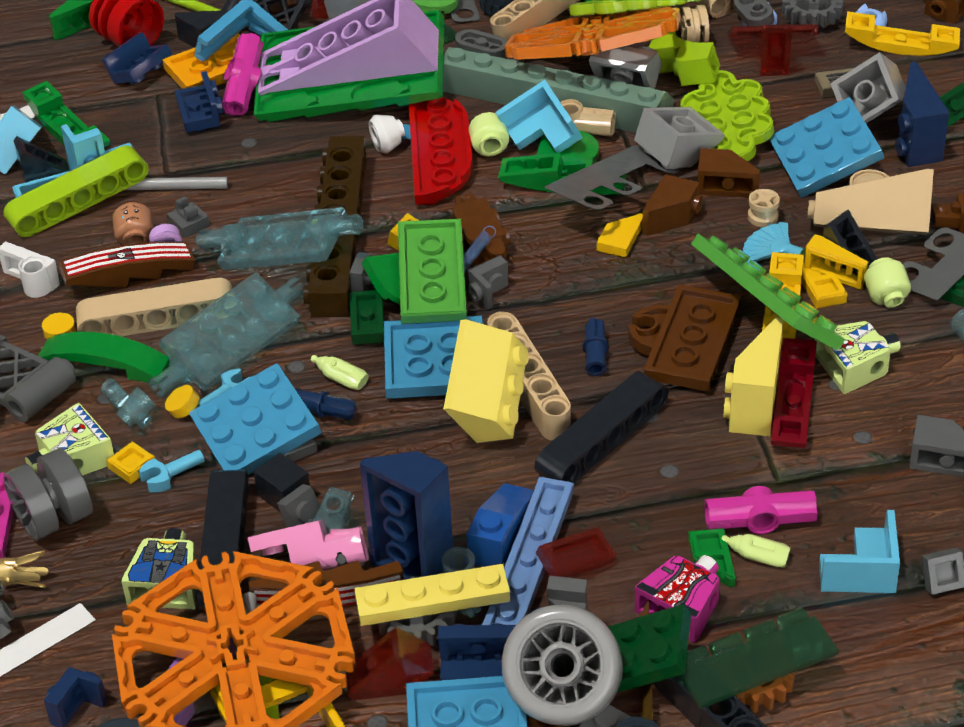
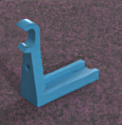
[194,0,288,62]

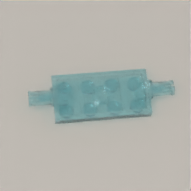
[196,207,363,270]
[149,272,304,397]

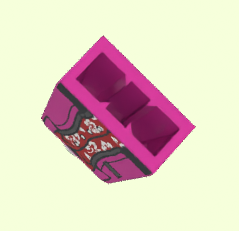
[635,555,720,643]

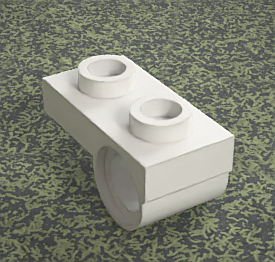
[0,241,60,298]

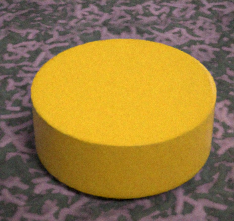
[42,313,76,339]
[165,385,199,419]

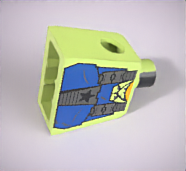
[122,528,198,609]

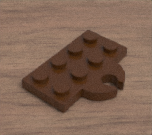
[628,284,742,392]

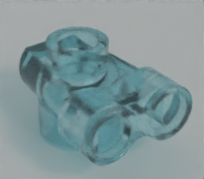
[100,378,156,429]
[307,487,354,534]

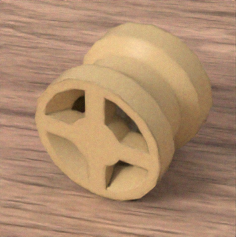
[748,189,780,227]

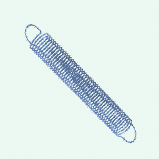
[463,226,496,273]

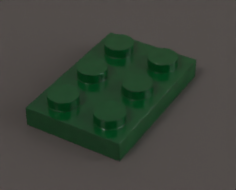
[608,604,692,693]

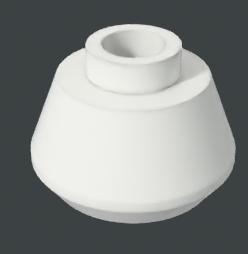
[369,115,405,154]

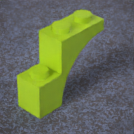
[647,32,720,86]

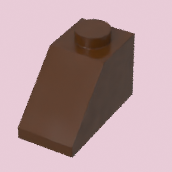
[697,148,760,198]
[642,174,703,236]

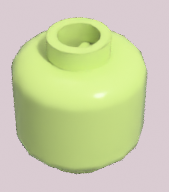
[469,112,509,157]
[864,257,911,308]

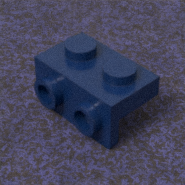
[102,33,172,85]
[174,71,223,132]
[438,623,516,681]

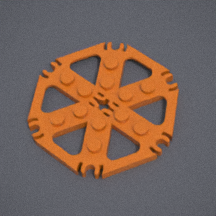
[504,6,681,60]
[112,551,356,727]

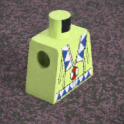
[815,321,900,394]
[25,403,114,476]

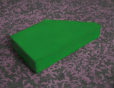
[688,528,736,587]

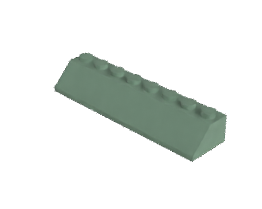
[442,47,674,133]

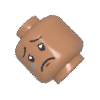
[112,202,154,245]

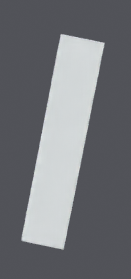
[0,603,96,677]

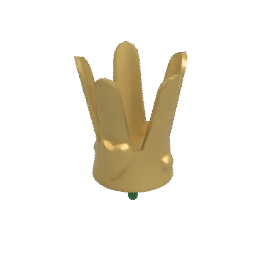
[0,550,49,588]

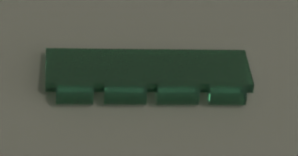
[679,607,839,709]

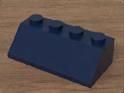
[360,451,455,580]

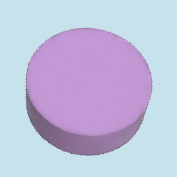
[149,224,182,242]

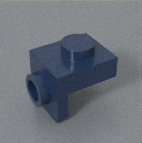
[44,667,107,727]

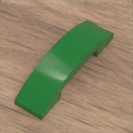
[22,81,111,147]
[38,332,170,384]

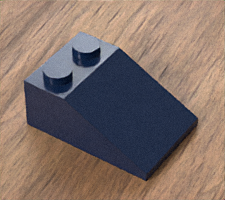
[895,61,949,167]

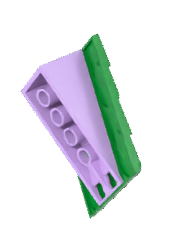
[254,0,445,122]

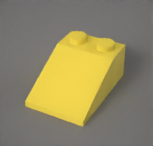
[723,316,783,437]

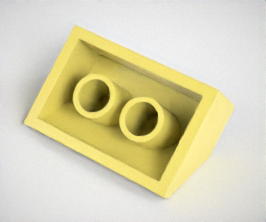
[443,319,529,443]

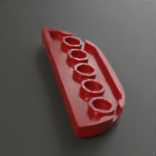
[409,97,472,205]

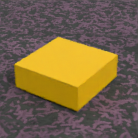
[106,441,155,484]

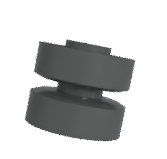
[3,447,93,541]

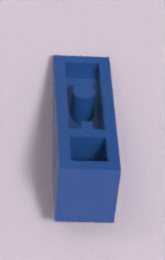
[467,483,534,567]

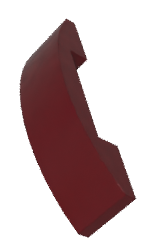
[771,338,817,448]

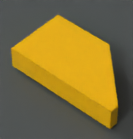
[597,213,643,257]
[801,263,847,309]

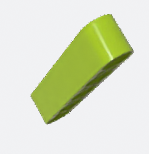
[3,145,149,237]

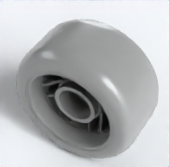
[502,604,623,726]

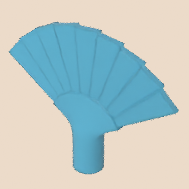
[743,222,806,262]

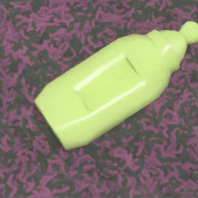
[310,355,369,390]
[722,534,791,567]

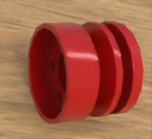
[89,0,164,47]

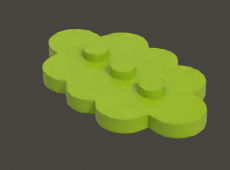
[569,0,700,16]
[680,70,774,161]

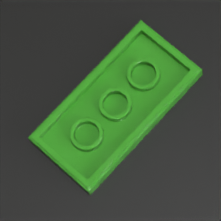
[398,219,467,324]

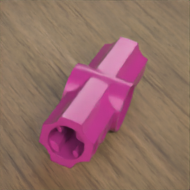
[222,33,264,116]
[704,486,818,534]

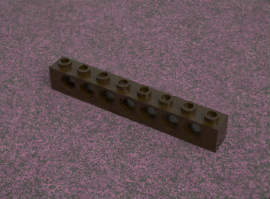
[303,136,367,317]

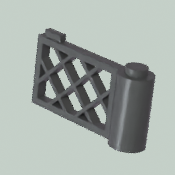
[0,335,75,422]

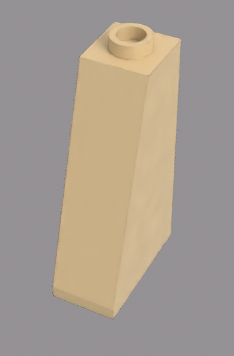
[807,169,934,235]

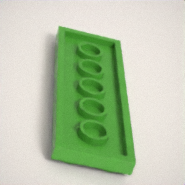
[691,234,846,351]

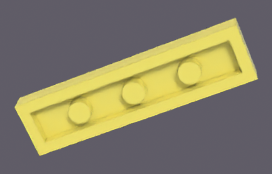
[354,564,510,626]

